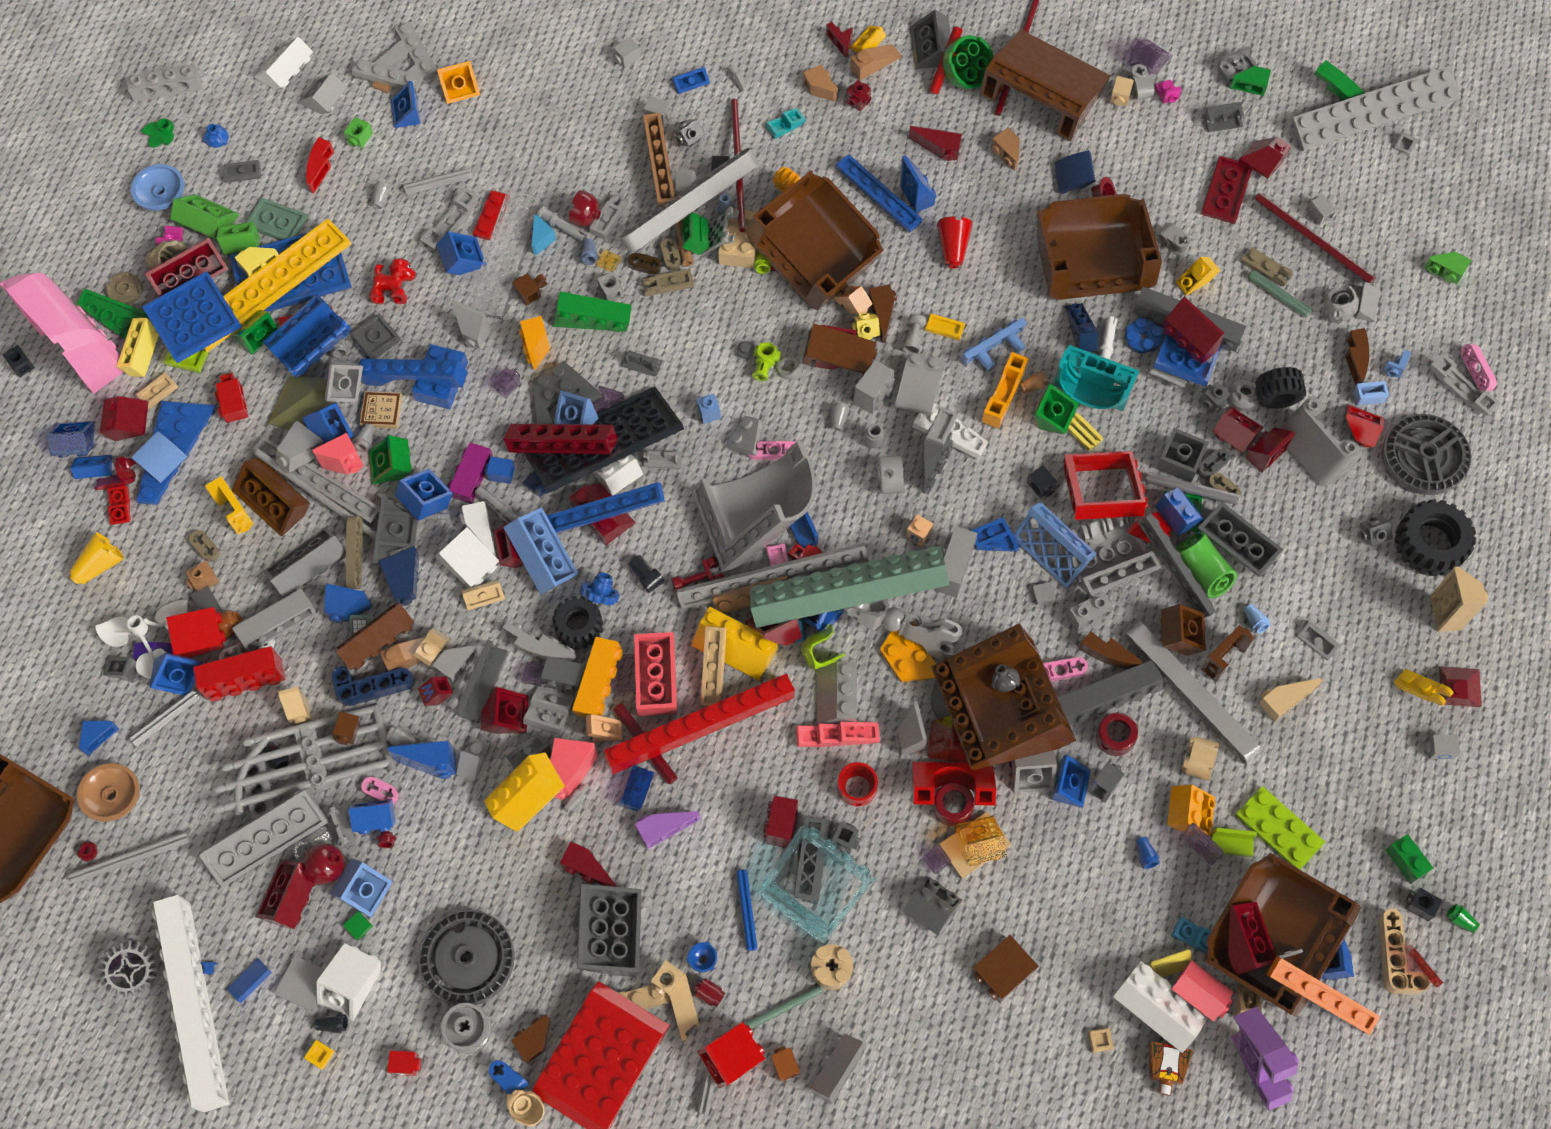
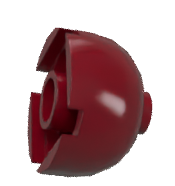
[568,190,601,227]
[302,843,345,886]

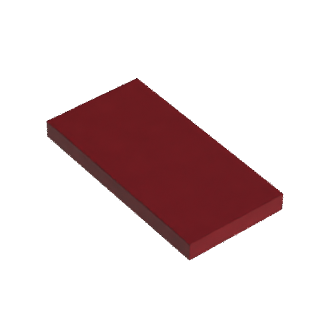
[1200,155,1252,224]

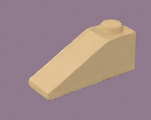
[1259,678,1323,721]

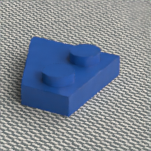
[971,517,1020,552]

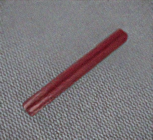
[613,703,678,784]

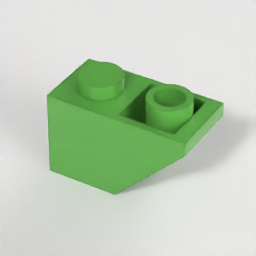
[1424,252,1472,284]

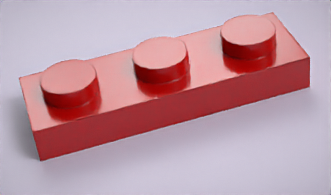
[473,190,508,241]

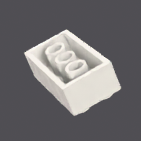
[1113,961,1208,1053]

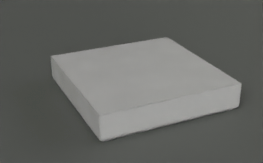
[274,956,325,1012]

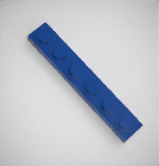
[836,154,922,233]

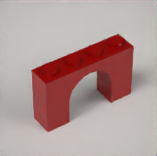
[912,762,997,806]

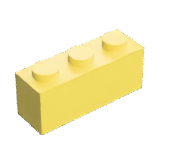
[116,318,159,377]

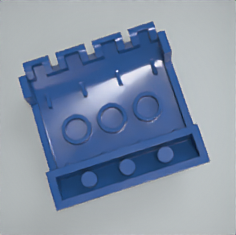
[263,294,352,378]

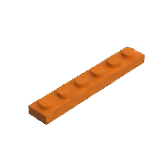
[1267,956,1380,1035]

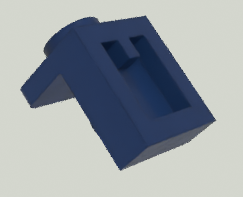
[523,471,547,498]

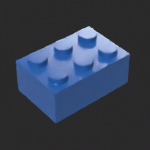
[412,344,468,409]

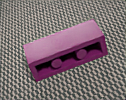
[448,442,493,504]

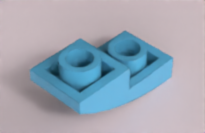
[1171,917,1211,954]

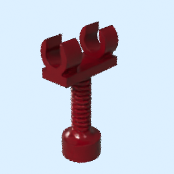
[671,557,724,592]

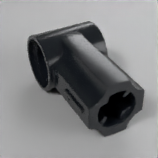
[628,554,665,593]

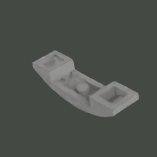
[420,187,479,250]
[1431,353,1500,416]

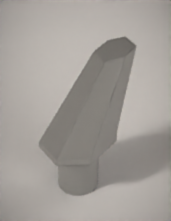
[730,65,746,91]
[563,784,589,812]

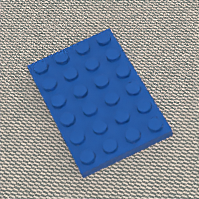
[229,232,352,312]

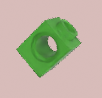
[344,117,373,148]

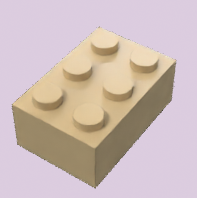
[718,208,757,269]

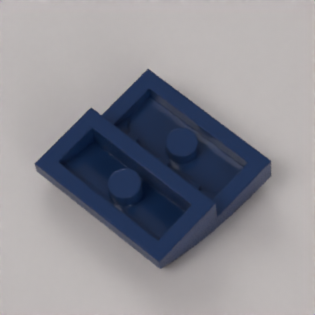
[1054,150,1096,194]

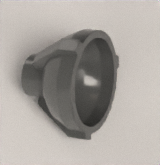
[991,664,1020,692]

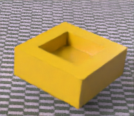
[304,1040,335,1070]

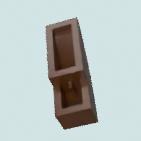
[1345,328,1369,386]
[1079,631,1143,669]

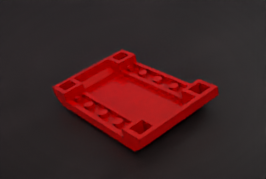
[532,981,671,1129]

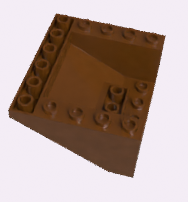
[980,29,1111,142]
[931,623,1077,770]

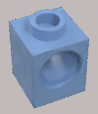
[697,394,721,424]

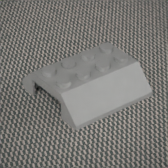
[1061,517,1161,596]

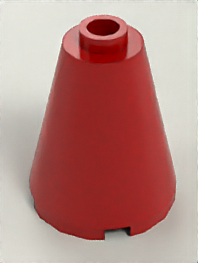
[937,216,972,269]

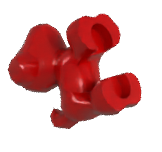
[369,258,416,304]

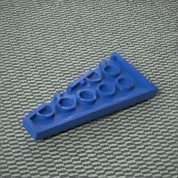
[136,401,217,505]

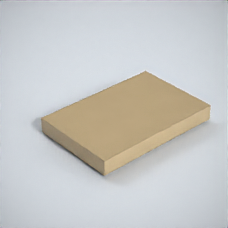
[938,811,1012,879]

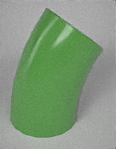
[1175,532,1237,598]

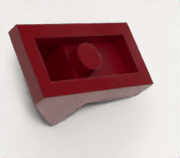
[826,22,853,57]

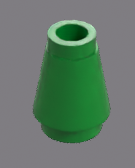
[1446,903,1480,933]

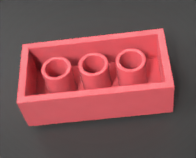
[634,632,678,716]

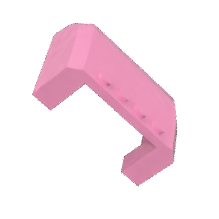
[0,273,123,394]

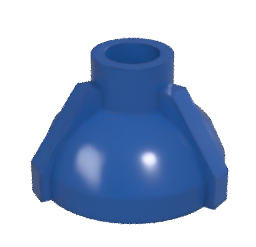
[203,124,229,148]
[686,941,717,973]

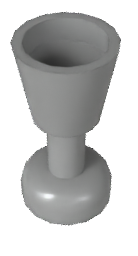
[902,314,926,354]

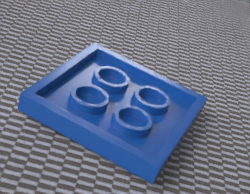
[1153,334,1221,387]

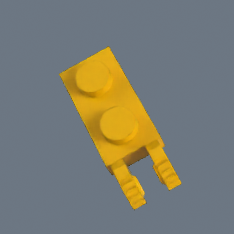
[1394,668,1453,706]

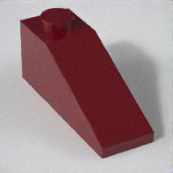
[909,126,962,161]

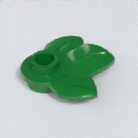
[141,118,174,148]

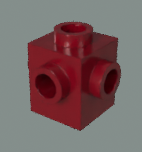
[846,80,872,112]

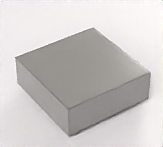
[1032,582,1056,606]

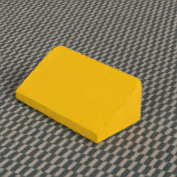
[850,25,886,53]

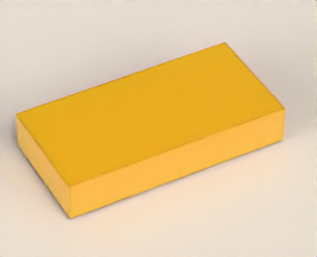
[925,313,965,341]

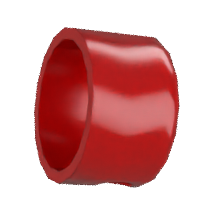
[837,762,878,807]

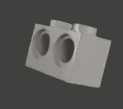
[1067,592,1113,632]

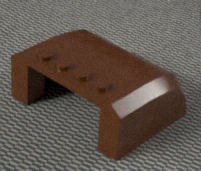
[745,171,884,311]
[1037,194,1162,300]
[0,754,74,903]
[1206,853,1361,1017]

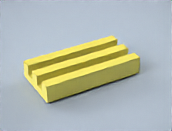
[1067,412,1103,451]

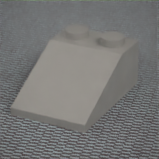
[895,352,945,415]

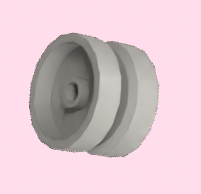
[441,1003,492,1054]

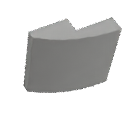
[523,686,575,735]

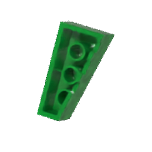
[553,291,631,332]

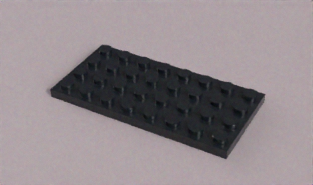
[524,386,684,494]

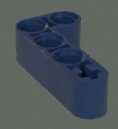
[332,666,415,706]

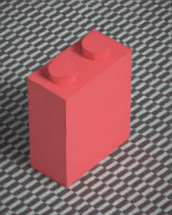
[1172,960,1233,1022]

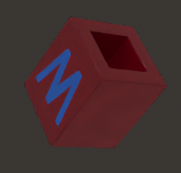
[418,677,453,706]

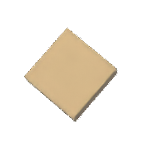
[1088,1028,1114,1053]

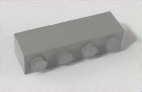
[232,589,316,652]

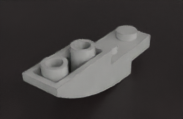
[502,622,577,662]

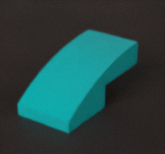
[766,108,806,139]

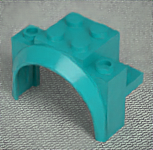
[1053,345,1139,411]

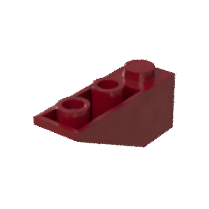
[560,841,617,887]

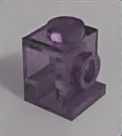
[490,367,521,398]

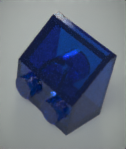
[46,421,95,458]

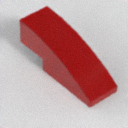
[306,137,334,194]

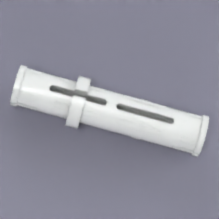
[1098,316,1117,360]

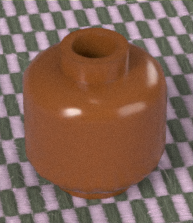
[219,610,243,638]

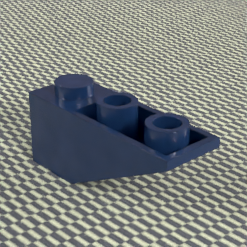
[1065,303,1098,352]

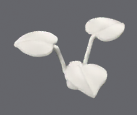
[95,599,188,679]

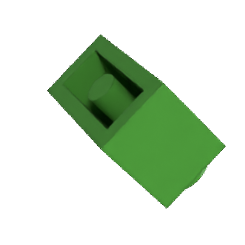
[217,221,261,255]

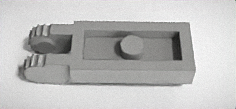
[589,193,629,239]

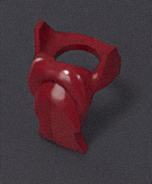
[94,456,136,490]

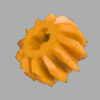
[772,166,801,192]

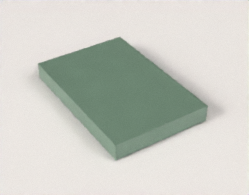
[246,197,309,240]

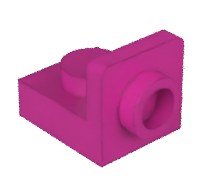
[1155,79,1182,104]
[156,226,183,245]

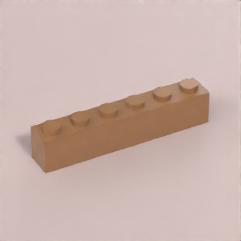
[643,113,675,208]

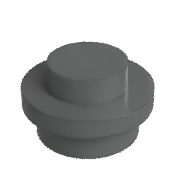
[737,341,755,358]

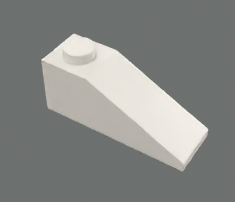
[460,501,497,558]

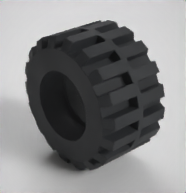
[1255,367,1306,409]
[552,596,603,649]

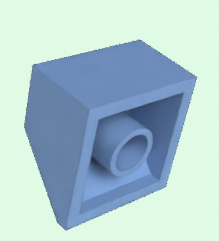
[330,858,393,917]

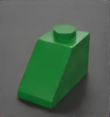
[1230,66,1271,96]

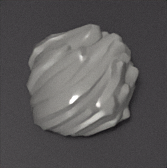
[1323,286,1359,324]

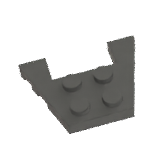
[533,361,602,424]

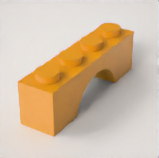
[982,352,1029,429]

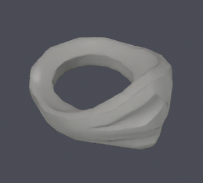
[777,356,803,380]

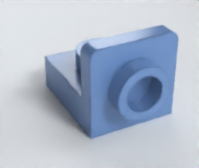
[1382,350,1411,378]

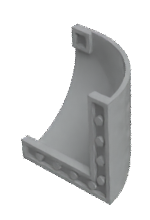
[691,441,815,571]

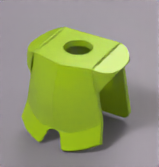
[801,624,845,669]

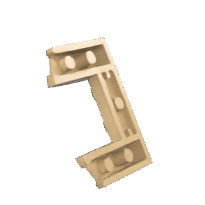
[620,973,700,1041]

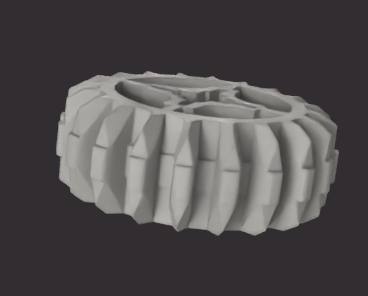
[97,940,157,998]

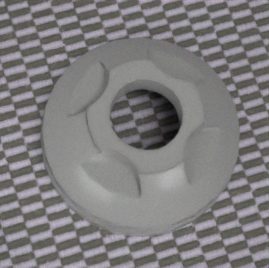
[1227,380,1259,412]

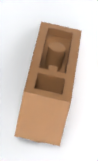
[850,44,902,80]
[380,637,445,671]

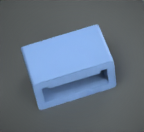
[1353,381,1389,406]

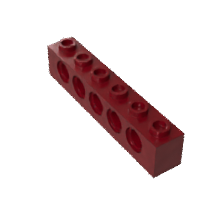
[503,424,618,454]

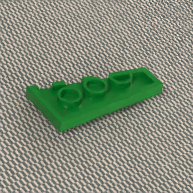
[76,288,148,340]

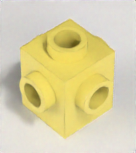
[852,313,880,340]

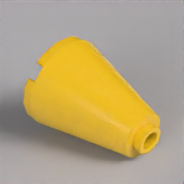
[69,532,125,584]

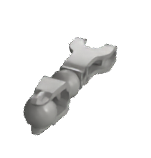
[843,599,962,660]

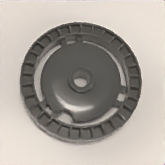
[1382,414,1472,495]
[418,910,515,1006]

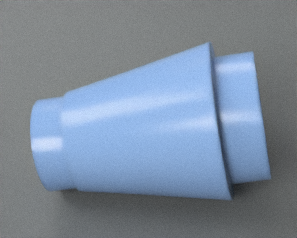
[1243,604,1270,633]

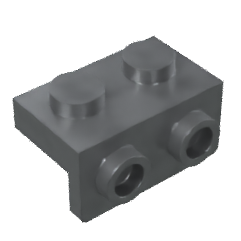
[1217,46,1259,84]

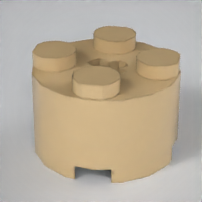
[1182,736,1220,781]
[811,944,853,990]

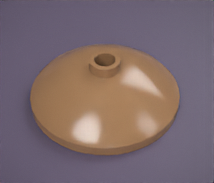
[77,763,140,822]

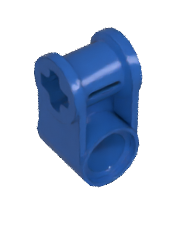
[489,1060,529,1094]

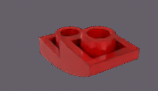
[108,486,131,525]

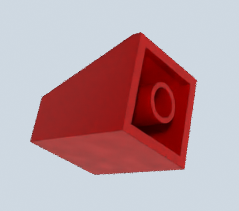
[166,607,227,659]
[697,1022,765,1088]

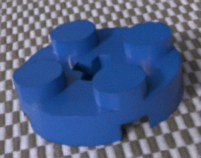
[1125,318,1163,354]

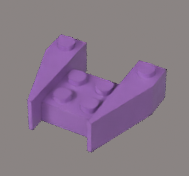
[1231,1007,1299,1111]

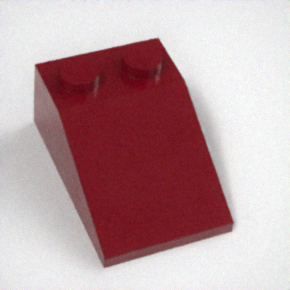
[1228,902,1277,975]

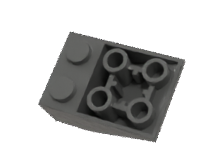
[922,425,954,494]

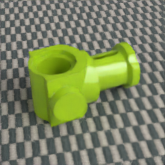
[752,342,781,382]

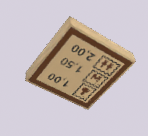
[360,391,402,429]

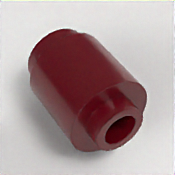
[693,978,726,1007]

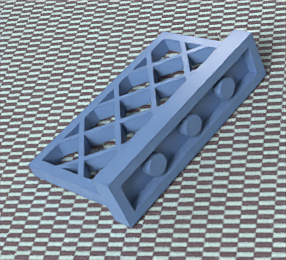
[1013,502,1097,589]

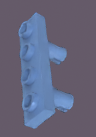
[961,318,1027,372]

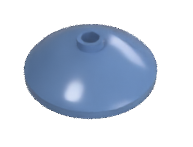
[131,164,185,211]

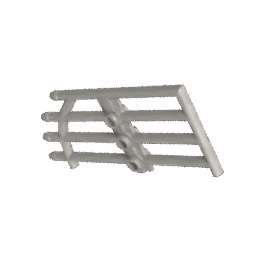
[213,704,397,815]

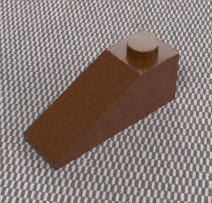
[869,284,897,343]

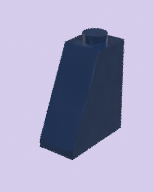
[379,546,419,606]

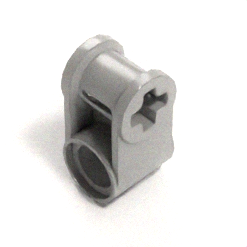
[1129,64,1154,100]
[1156,223,1191,256]

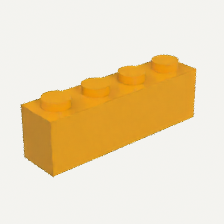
[572,637,623,718]

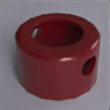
[1095,712,1138,757]
[933,782,974,827]

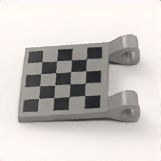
[701,206,739,255]

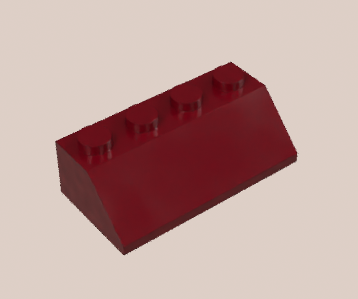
[145,237,228,297]

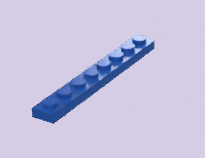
[547,482,665,534]

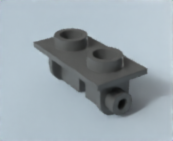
[622,350,662,377]

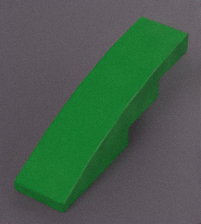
[1314,60,1365,102]

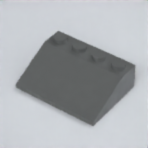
[577,884,642,977]

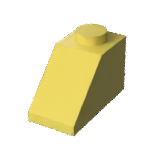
[235,247,278,277]

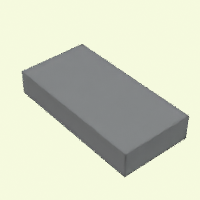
[926,407,958,447]

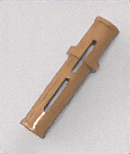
[675,218,694,267]

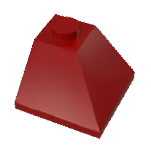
[1346,404,1384,447]

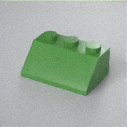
[170,194,239,239]

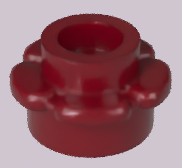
[376,831,397,849]
[77,842,98,862]

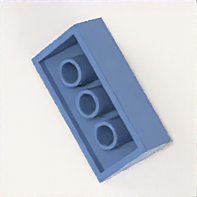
[503,508,579,595]

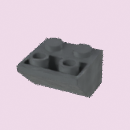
[903,877,962,935]

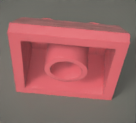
[313,433,364,475]

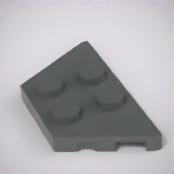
[373,495,418,563]

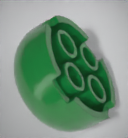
[942,35,994,89]

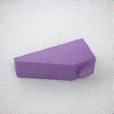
[635,811,701,849]

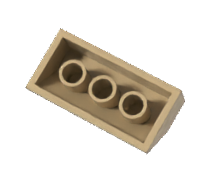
[1430,567,1488,632]

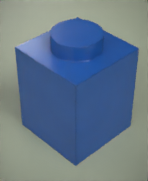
[485,457,515,484]

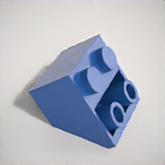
[303,401,354,444]

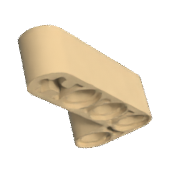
[1378,908,1430,995]

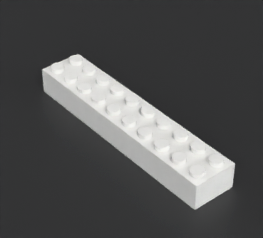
[152,895,229,1112]

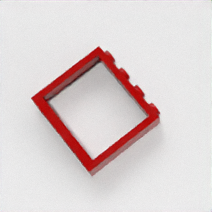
[1063,451,1148,520]

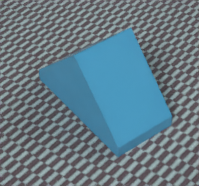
[532,215,556,255]

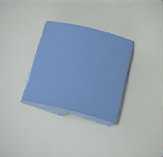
[131,431,187,483]

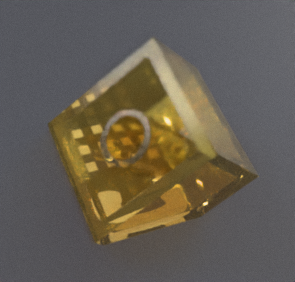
[954,815,1007,866]

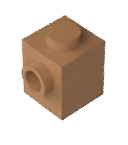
[186,561,220,591]

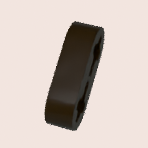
[628,253,661,275]

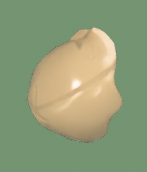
[507,1090,545,1126]

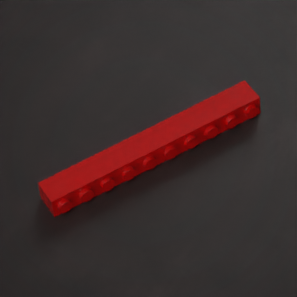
[604,673,795,775]

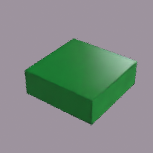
[343,911,373,941]

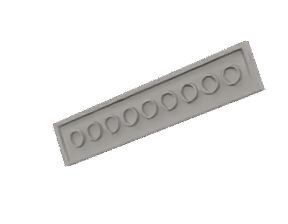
[1291,66,1461,151]

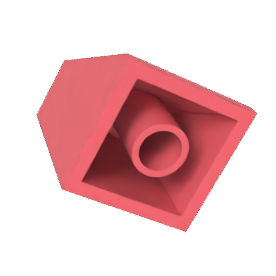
[550,738,598,800]

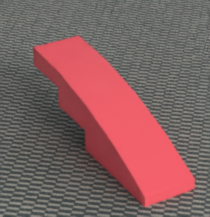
[796,722,880,747]

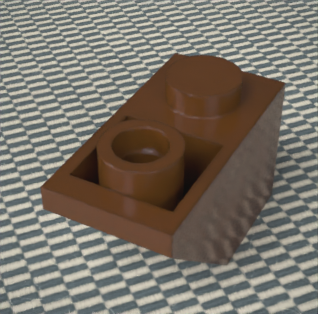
[511,1015,551,1064]

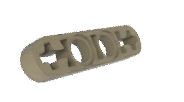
[346,516,363,589]

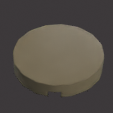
[106,272,143,305]

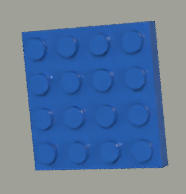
[142,271,242,363]

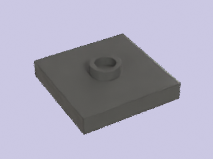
[350,313,401,359]

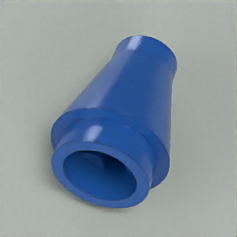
[1136,837,1160,869]

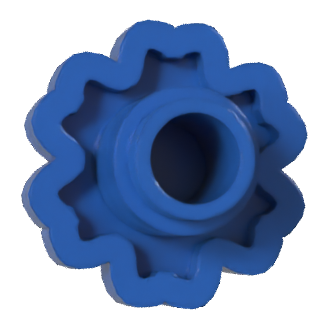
[580,572,620,605]

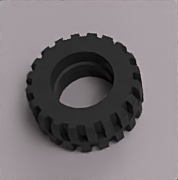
[1395,499,1477,576]

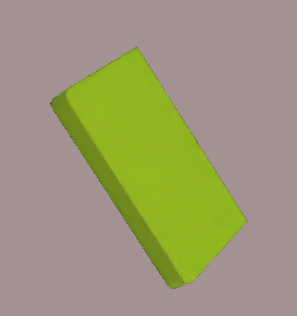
[1211,828,1257,857]

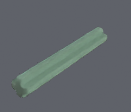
[1248,270,1312,318]

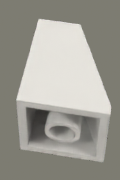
[435,528,499,588]
[316,943,381,1021]

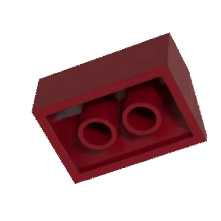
[1162,296,1225,365]
[569,483,636,545]
[255,860,315,929]

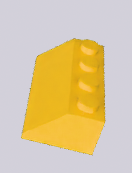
[691,606,778,681]
[484,753,565,832]

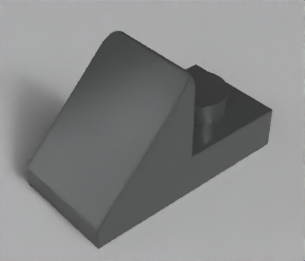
[103,657,137,683]

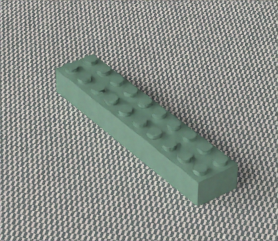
[750,546,950,628]

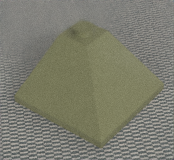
[268,376,335,430]

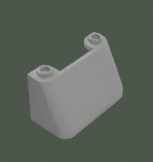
[1280,395,1364,486]

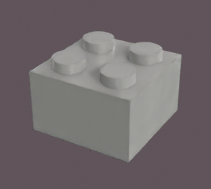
[854,360,895,415]

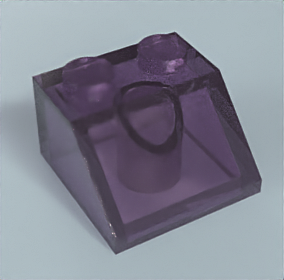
[1124,37,1173,75]

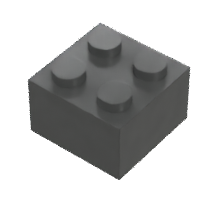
[1156,428,1209,483]

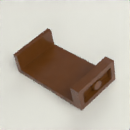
[802,323,878,377]

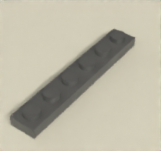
[1137,513,1216,618]

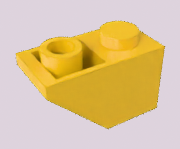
[1176,257,1221,295]

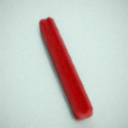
[929,26,963,94]

